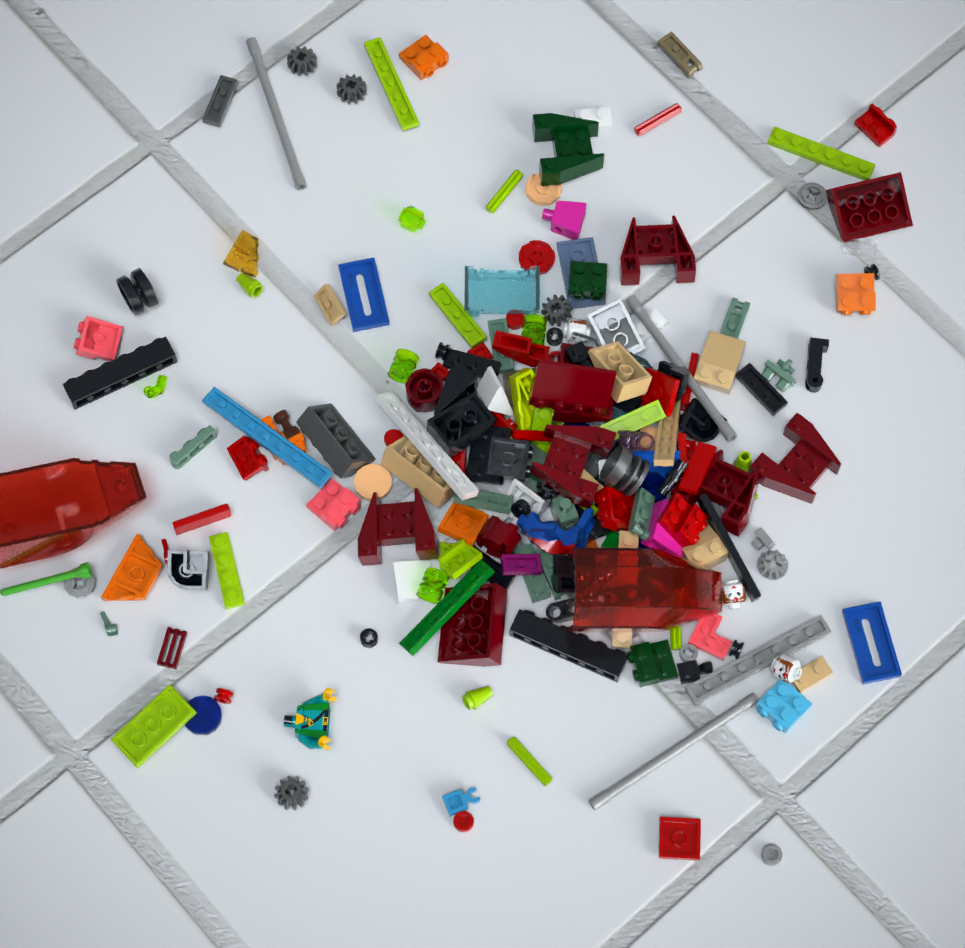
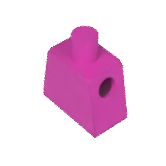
[542,201,587,240]

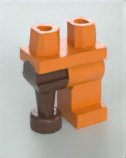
[261,410,307,465]

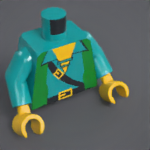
[284,688,336,751]

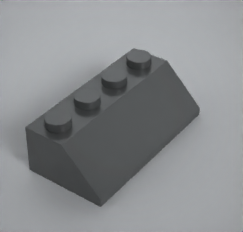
[296,403,376,478]

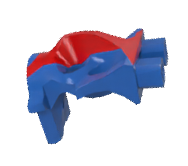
[516,508,596,555]

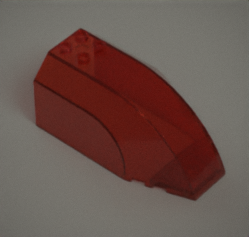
[0,458,146,569]
[565,548,722,632]

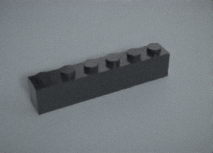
[63,336,177,410]
[509,609,628,683]

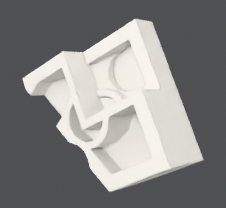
[393,560,431,604]

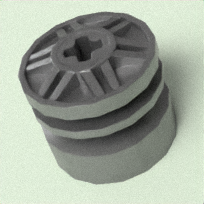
[599,445,650,496]

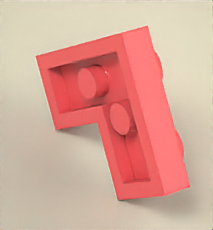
[688,609,732,661]

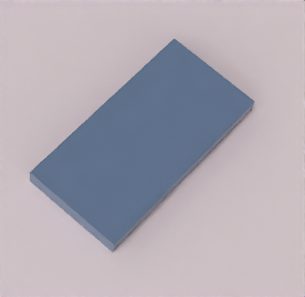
[556,237,606,309]

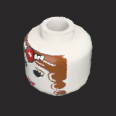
[563,318,591,343]
[719,580,746,609]
[771,654,802,683]

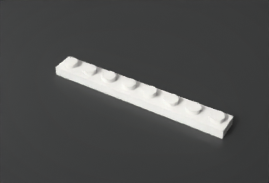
[375,391,479,500]

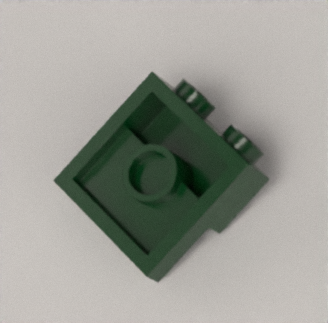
[568,261,607,301]
[627,639,678,687]

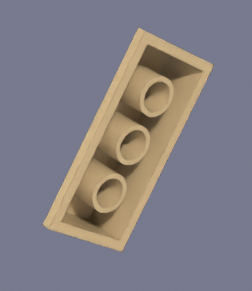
[380,435,455,508]

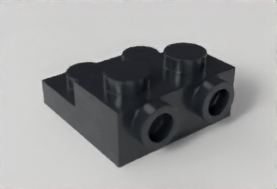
[486,436,533,481]

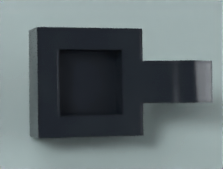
[564,341,592,367]
[677,660,713,685]

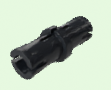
[656,459,688,497]

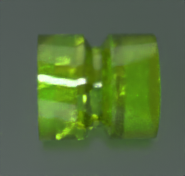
[521,314,547,345]
[387,349,419,384]
[416,568,449,604]

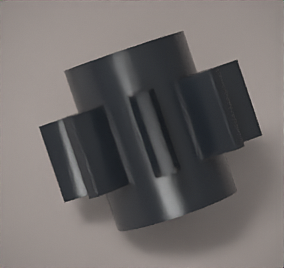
[536,481,559,500]

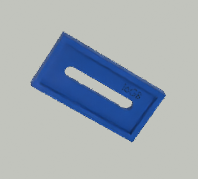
[338,257,390,332]
[842,601,902,685]

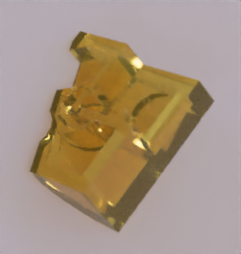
[223,229,258,278]

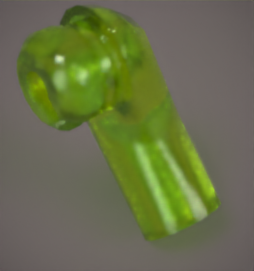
[144,375,167,398]

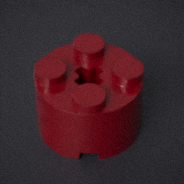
[405,368,444,413]
[476,516,521,559]

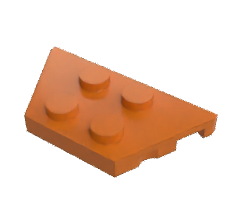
[101,534,163,601]

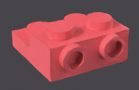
[73,316,123,362]
[306,478,361,531]

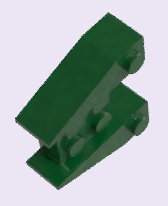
[532,113,604,186]

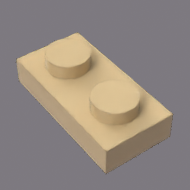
[314,284,346,325]
[792,656,833,693]

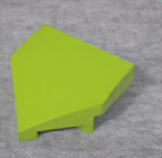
[438,539,483,580]

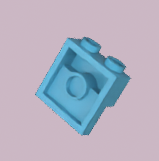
[755,680,812,734]

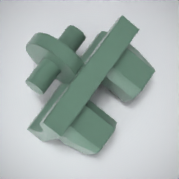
[761,359,796,393]

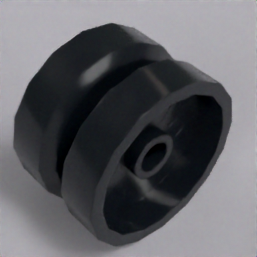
[116,268,158,316]

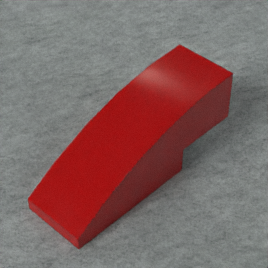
[492,330,550,368]

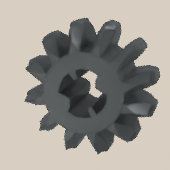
[287,46,317,76]
[336,74,367,104]
[541,294,573,326]
[274,776,309,810]

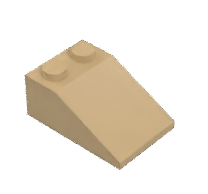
[694,331,746,394]
[588,341,652,403]
[681,521,729,576]

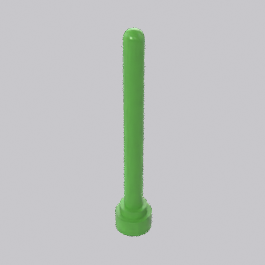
[0,562,92,596]

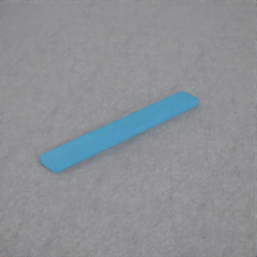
[202,387,333,489]

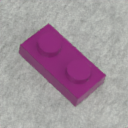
[500,554,542,575]

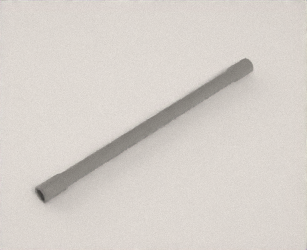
[246,37,307,190]
[626,295,737,442]
[588,693,759,811]

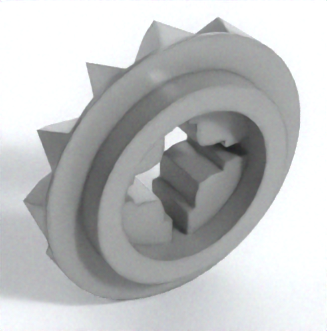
[798,183,827,210]
[757,549,788,580]
[64,568,95,598]

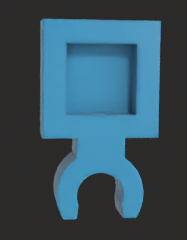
[442,787,480,817]

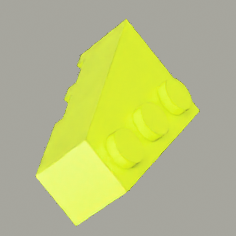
[509,368,553,430]

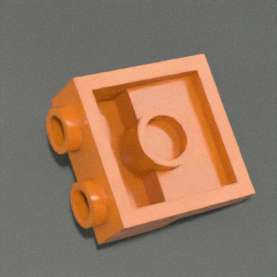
[399,35,449,81]
[836,273,876,315]
[437,503,489,547]

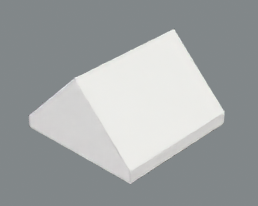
[476,366,513,416]
[506,479,549,517]

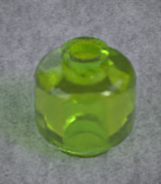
[398,205,426,233]

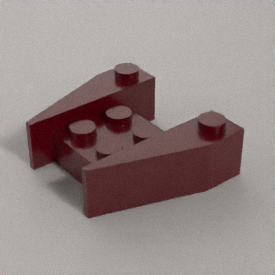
[619,216,696,285]
[748,413,841,504]
[530,425,616,508]
[671,450,759,537]
[358,488,439,566]

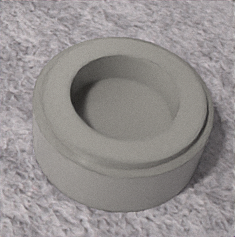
[761,844,782,866]

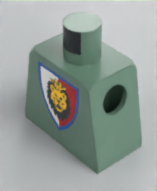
[549,496,579,530]

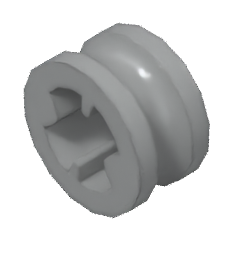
[679,644,698,662]

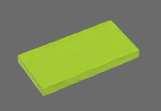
[111,684,197,768]

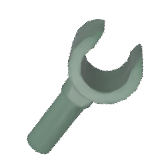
[100,611,118,636]

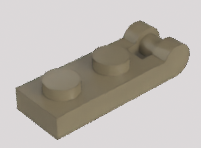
[657,31,703,78]

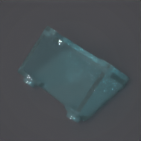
[464,266,540,317]

